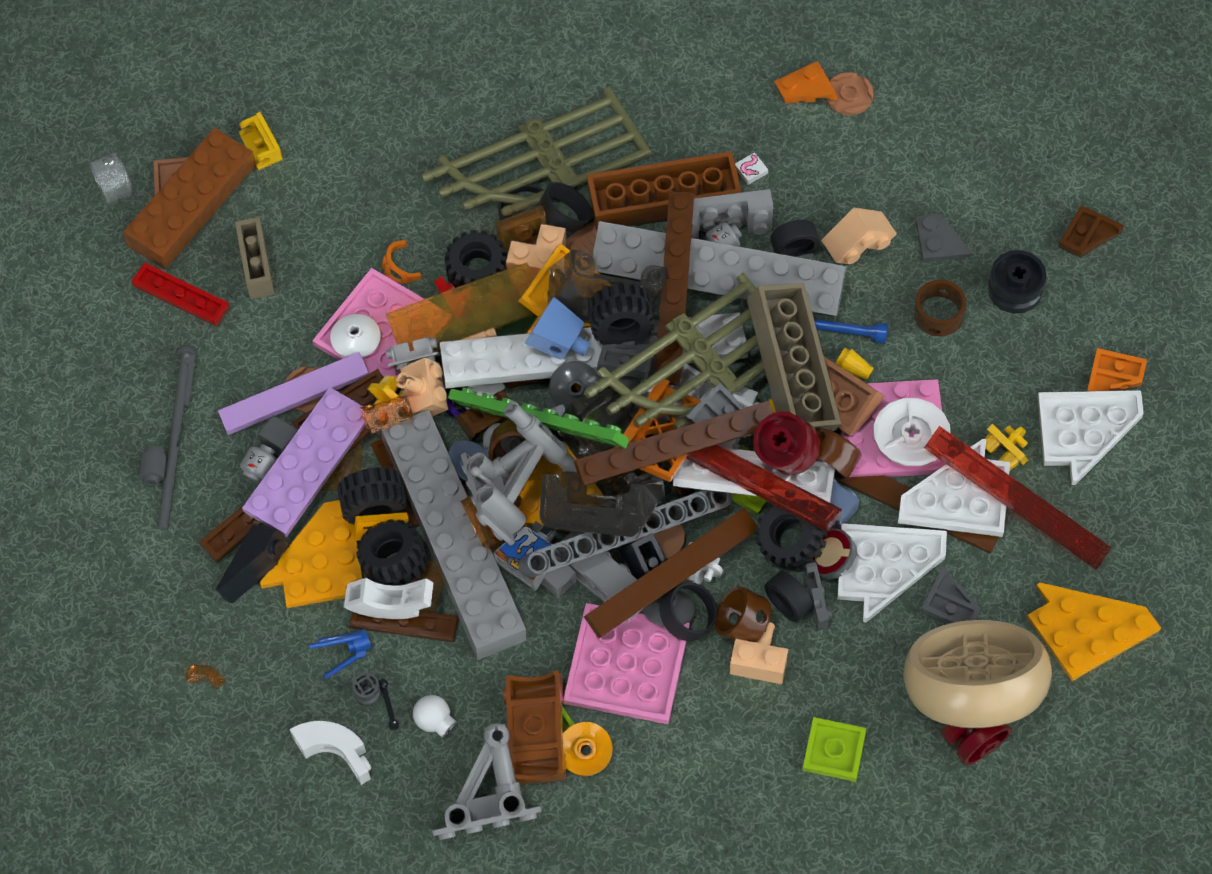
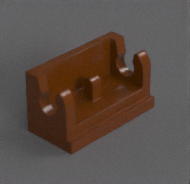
[456,390,509,441]

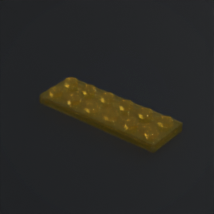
[385,262,534,351]

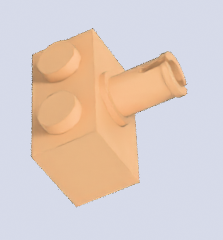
[396,358,448,417]
[730,621,788,684]

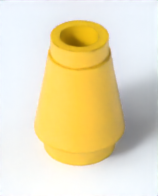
[836,348,874,381]

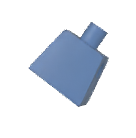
[525,297,591,359]

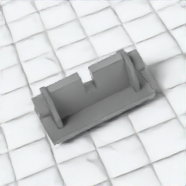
[386,336,441,371]

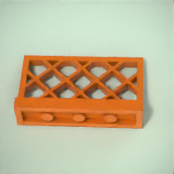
[615,379,701,482]

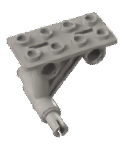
[461,401,577,546]
[432,723,542,840]

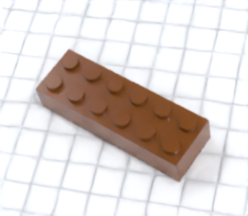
[123,127,255,270]
[587,151,742,232]

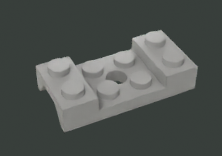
[692,189,773,239]

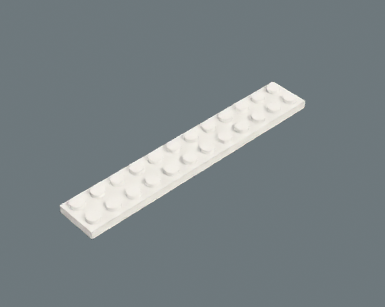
[440,312,748,388]

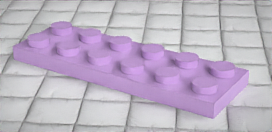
[242,387,373,537]

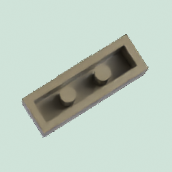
[235,217,275,299]

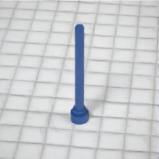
[814,319,888,344]

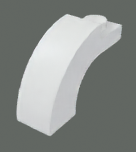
[344,578,434,619]
[290,721,372,785]

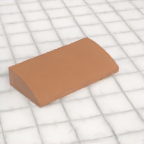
[824,356,885,436]

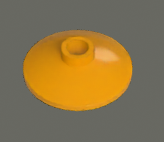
[563,722,613,776]

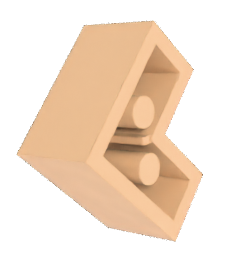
[821,208,897,264]
[506,224,566,281]

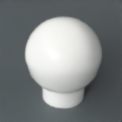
[413,695,457,738]

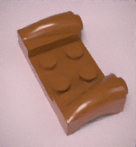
[503,671,566,785]

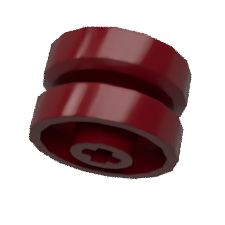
[753,411,821,475]
[941,723,1012,766]

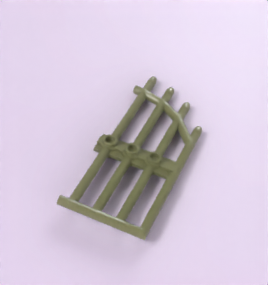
[421,88,653,216]
[584,272,765,429]

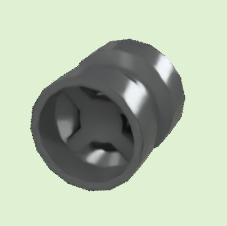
[352,672,381,706]

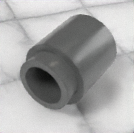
[139,446,167,486]

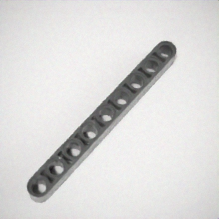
[518,490,732,578]

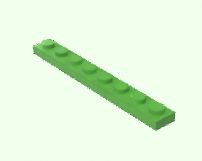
[448,388,629,449]

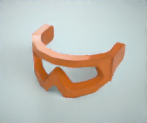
[381,240,422,284]

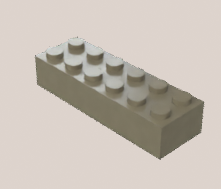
[747,283,841,431]

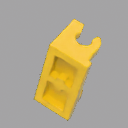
[239,112,283,170]

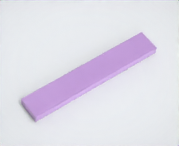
[218,352,369,435]

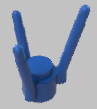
[309,629,371,679]

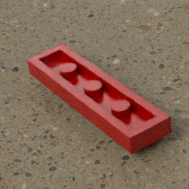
[131,262,230,327]

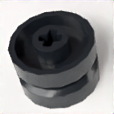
[988,250,1047,314]

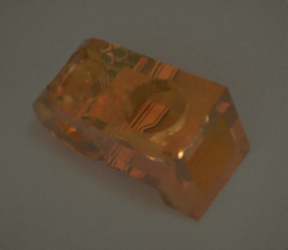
[360,396,414,433]

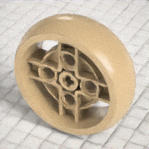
[903,620,1052,728]

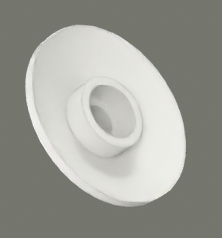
[330,314,381,358]

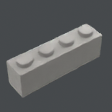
[555,529,644,622]

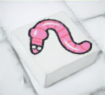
[735,153,768,185]

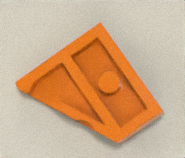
[774,61,838,104]
[1087,348,1147,392]

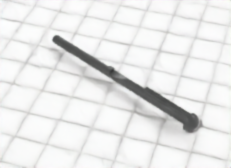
[158,345,196,530]

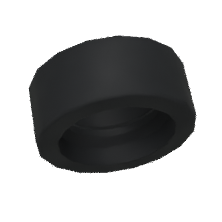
[770,220,820,258]
[764,571,813,622]

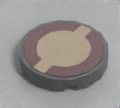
[807,528,857,580]

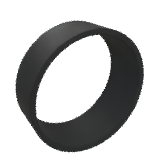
[539,182,592,232]
[659,582,717,641]

